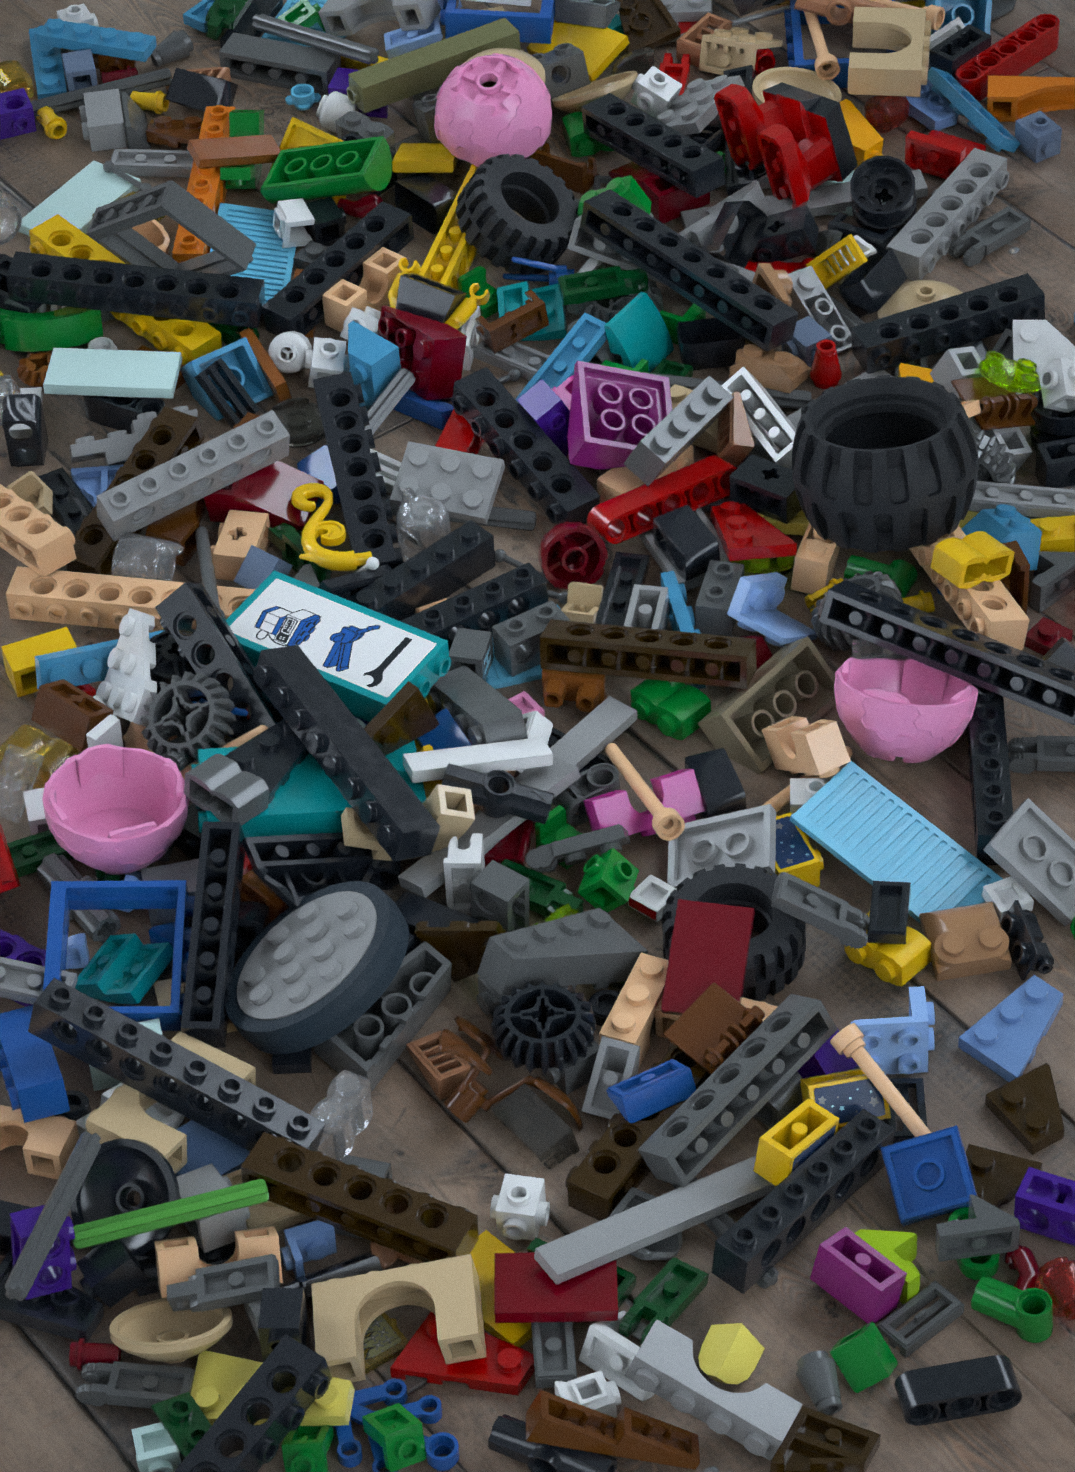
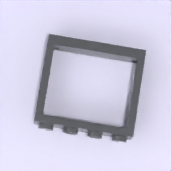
[86,180,256,275]

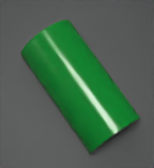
[260,136,392,204]

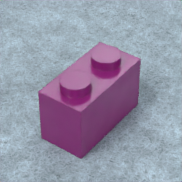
[810,1227,907,1324]

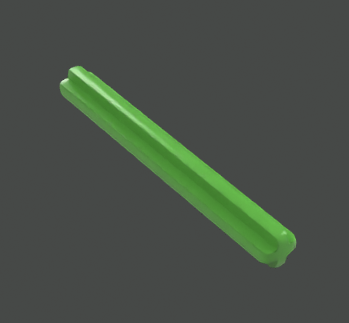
[73,1179,269,1249]

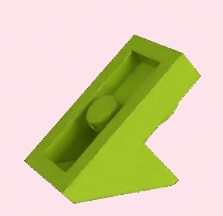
[855,1229,920,1305]

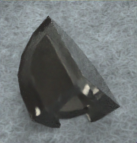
[610,47,654,76]

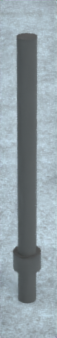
[195,527,226,620]

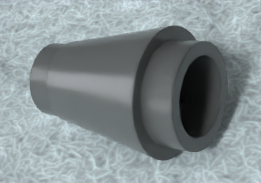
[149,30,194,68]
[796,1350,843,1416]

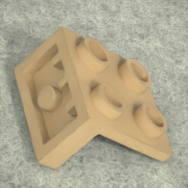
[699,27,783,75]

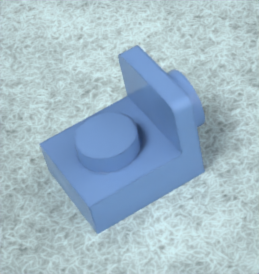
[280,1220,337,1278]

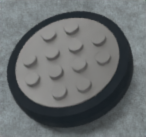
[225,881,409,1054]

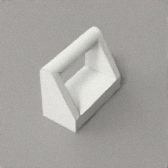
[578,1311,655,1402]

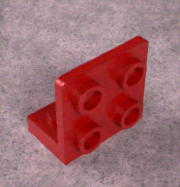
[905,130,986,179]

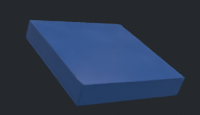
[880,1125,978,1226]

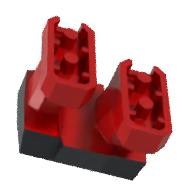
[714,82,858,209]

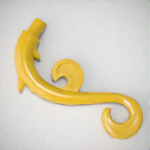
[291,483,372,571]

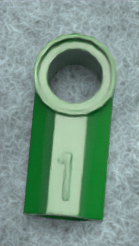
[844,555,918,598]
[971,1276,1053,1343]

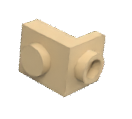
[7,471,53,516]
[561,582,603,623]

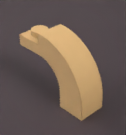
[341,784,475,861]

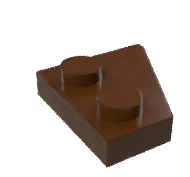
[146,116,203,149]

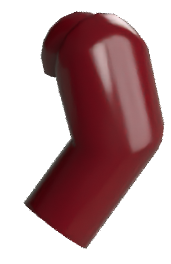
[337,194,384,219]
[1005,1245,1041,1291]

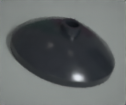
[70,1139,180,1256]

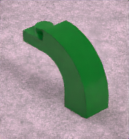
[220,109,264,189]
[0,306,103,352]

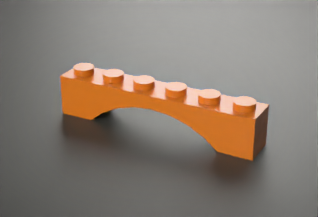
[987,75,1075,122]

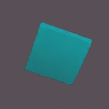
[497,281,568,341]
[604,292,674,373]
[75,933,174,1004]

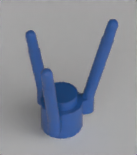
[503,257,574,285]

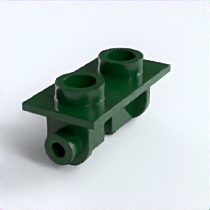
[151,1391,211,1458]

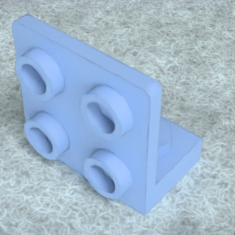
[727,572,817,647]

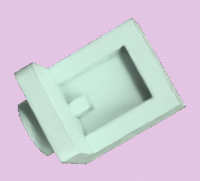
[131,1422,182,1472]

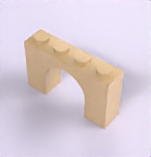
[848,7,931,97]
[85,1031,256,1174]
[311,1254,487,1382]

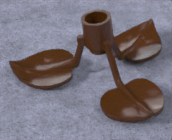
[439,1015,583,1132]

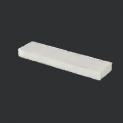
[403,737,553,783]

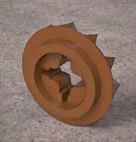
[17,350,53,387]

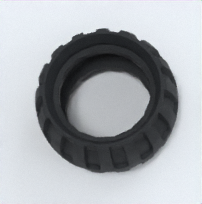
[792,375,978,553]

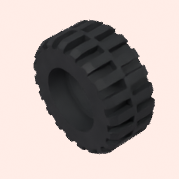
[456,154,579,275]
[662,863,806,1001]

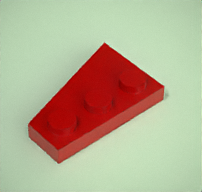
[711,501,797,561]
[390,1312,535,1396]

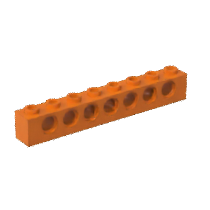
[172,105,236,263]

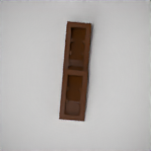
[526,1390,700,1470]

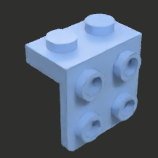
[850,986,935,1075]

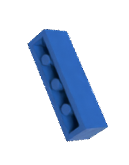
[0,1005,70,1123]

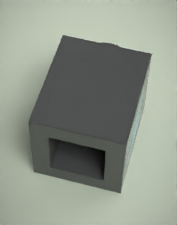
[449,628,494,681]

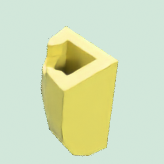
[698,1323,765,1385]

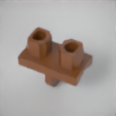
[542,669,607,712]

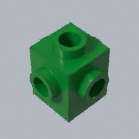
[577,848,639,913]

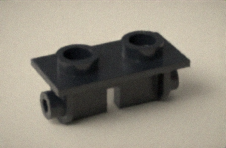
[1000,900,1054,980]

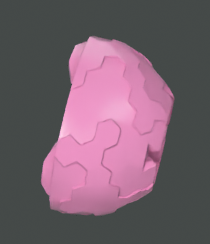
[434,53,552,167]
[834,657,978,763]
[42,744,189,875]

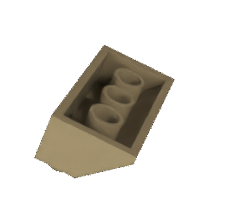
[698,636,836,774]

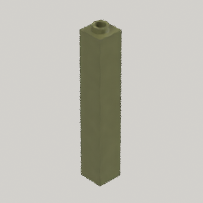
[347,18,520,113]

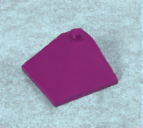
[567,361,676,470]

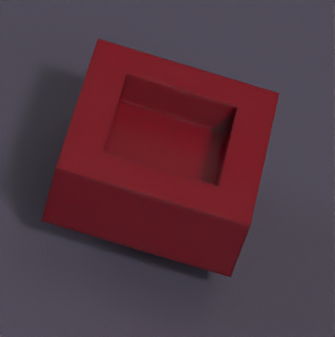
[1024,617,1073,656]

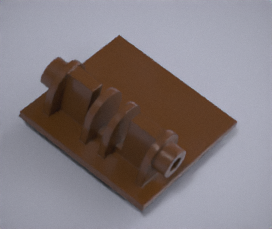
[951,375,1038,430]
[663,982,765,1074]

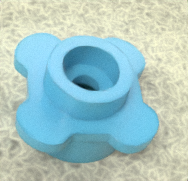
[285,84,321,111]

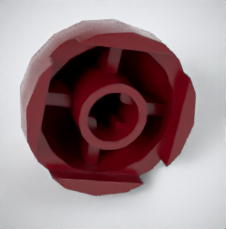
[538,522,608,589]

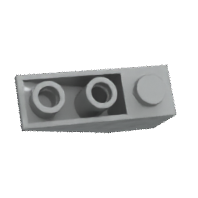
[788,266,852,354]

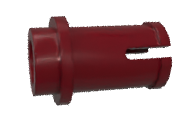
[102,65,139,83]
[69,1338,122,1371]

